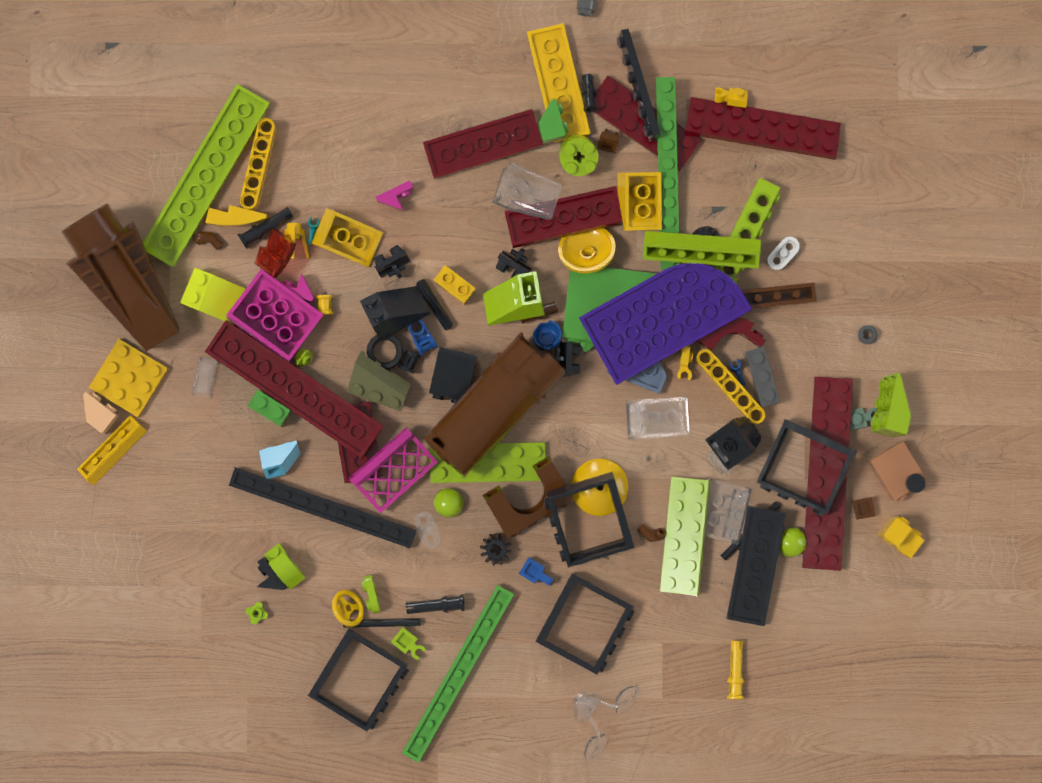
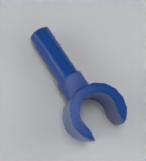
[729,359,746,386]

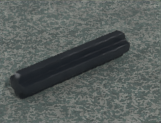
[416,279,453,330]

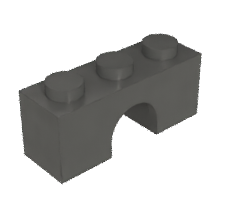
[743,346,780,408]

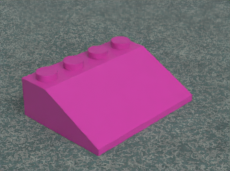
[226,269,323,362]

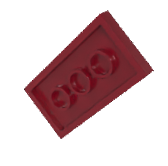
[338,401,383,484]

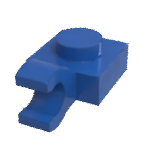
[519,557,554,586]

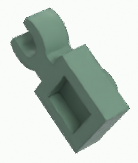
[850,408,877,431]

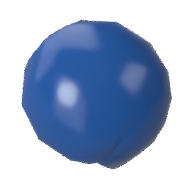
[533,320,562,351]

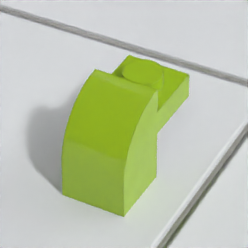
[264,543,306,590]

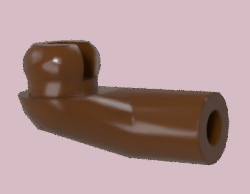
[637,524,666,542]

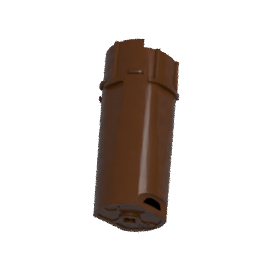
[423,332,565,477]

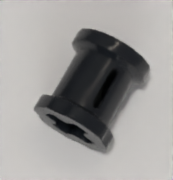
[398,350,421,374]

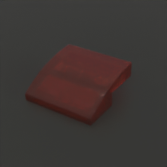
[255,229,297,278]

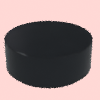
[905,474,926,493]

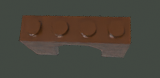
[483,456,574,538]

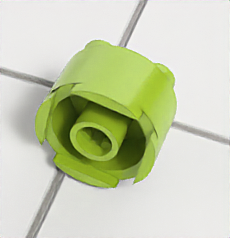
[558,134,598,176]

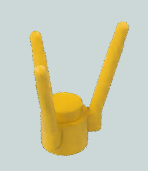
[277,223,310,268]

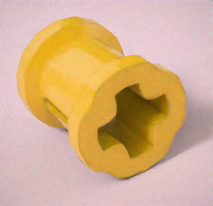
[316,295,333,315]

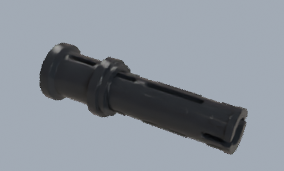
[237,207,294,249]
[406,594,465,615]

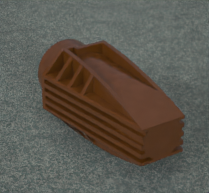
[61,203,179,352]

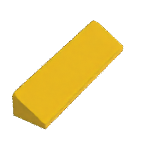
[77,415,147,485]

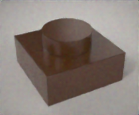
[852,497,876,520]

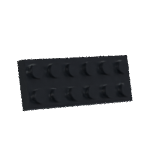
[726,505,786,626]

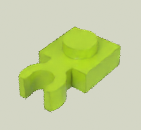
[391,627,426,660]

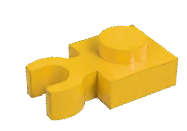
[714,87,748,108]

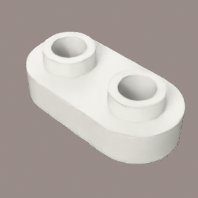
[767,237,800,271]

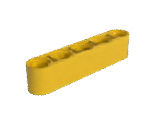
[240,118,277,211]
[695,349,765,424]

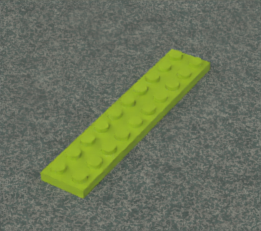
[143,84,270,268]

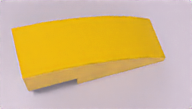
[205,205,269,228]

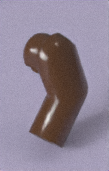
[194,231,224,250]

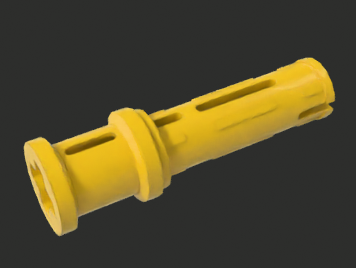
[727,641,744,699]

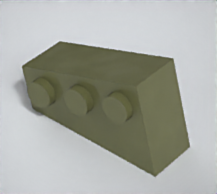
[347,350,411,411]

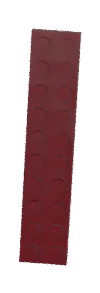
[204,320,384,458]
[802,377,854,571]

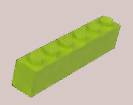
[643,231,761,269]

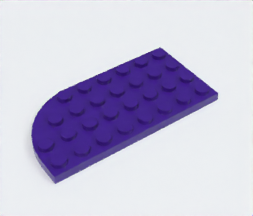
[579,263,752,385]

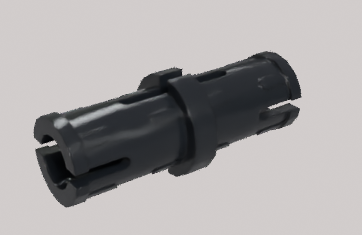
[581,74,596,113]

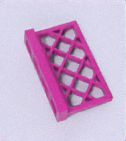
[349,427,438,513]

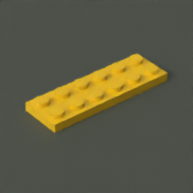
[527,23,590,144]

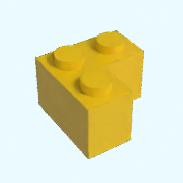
[877,516,924,559]

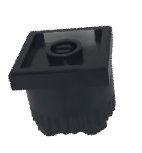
[705,417,761,470]

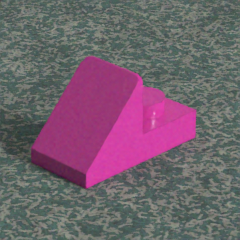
[376,180,414,211]
[281,274,315,303]

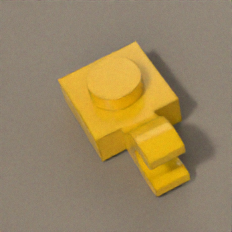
[677,346,693,380]

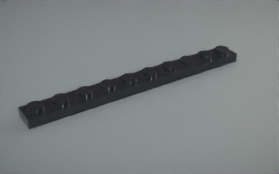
[229,467,417,548]

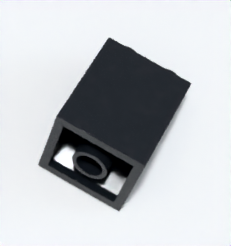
[429,347,478,403]

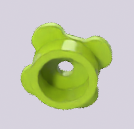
[295,348,313,368]
[245,602,268,625]

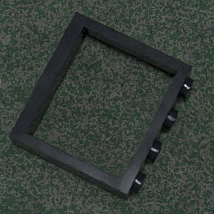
[757,419,858,516]
[544,472,635,568]
[536,573,635,675]
[308,628,409,732]

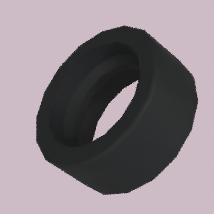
[366,334,403,370]

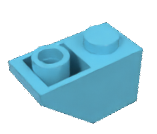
[259,441,301,479]

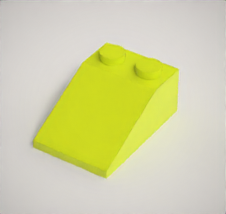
[180,268,246,326]

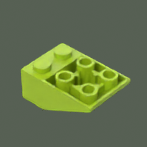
[483,271,545,326]
[871,373,911,438]

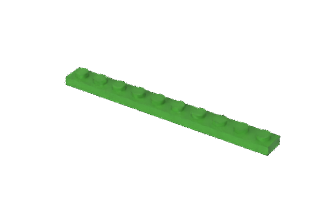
[656,77,680,270]
[402,585,514,763]

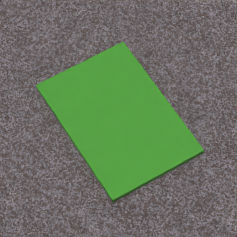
[562,268,658,341]

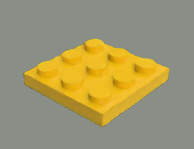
[89,339,168,418]

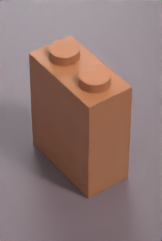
[868,441,927,502]

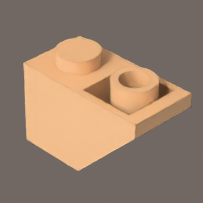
[83,392,119,434]

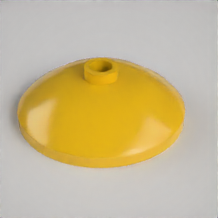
[558,228,616,273]
[571,458,628,516]

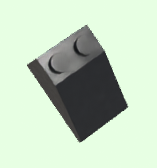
[360,286,431,340]

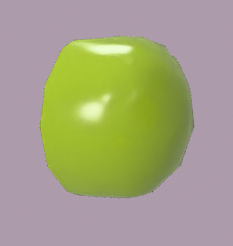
[433,488,464,518]
[779,527,807,558]

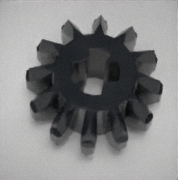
[480,533,512,566]

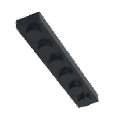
[617,28,660,142]

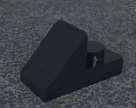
[257,557,288,590]

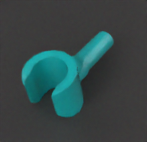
[308,217,320,245]

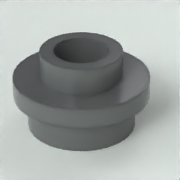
[858,325,877,345]

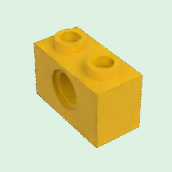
[433,265,476,305]

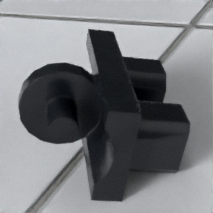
[374,245,411,279]
[496,248,532,278]
[552,341,581,377]

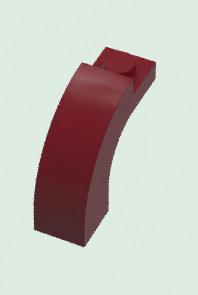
[697,317,766,351]

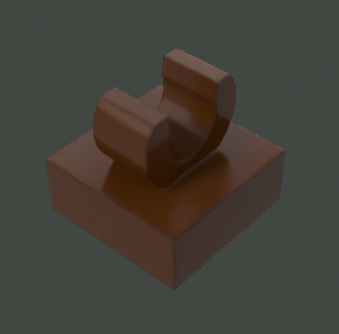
[597,129,620,154]

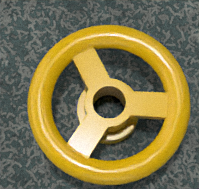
[332,590,364,627]

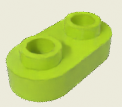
[361,574,381,614]

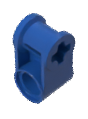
[408,319,438,356]

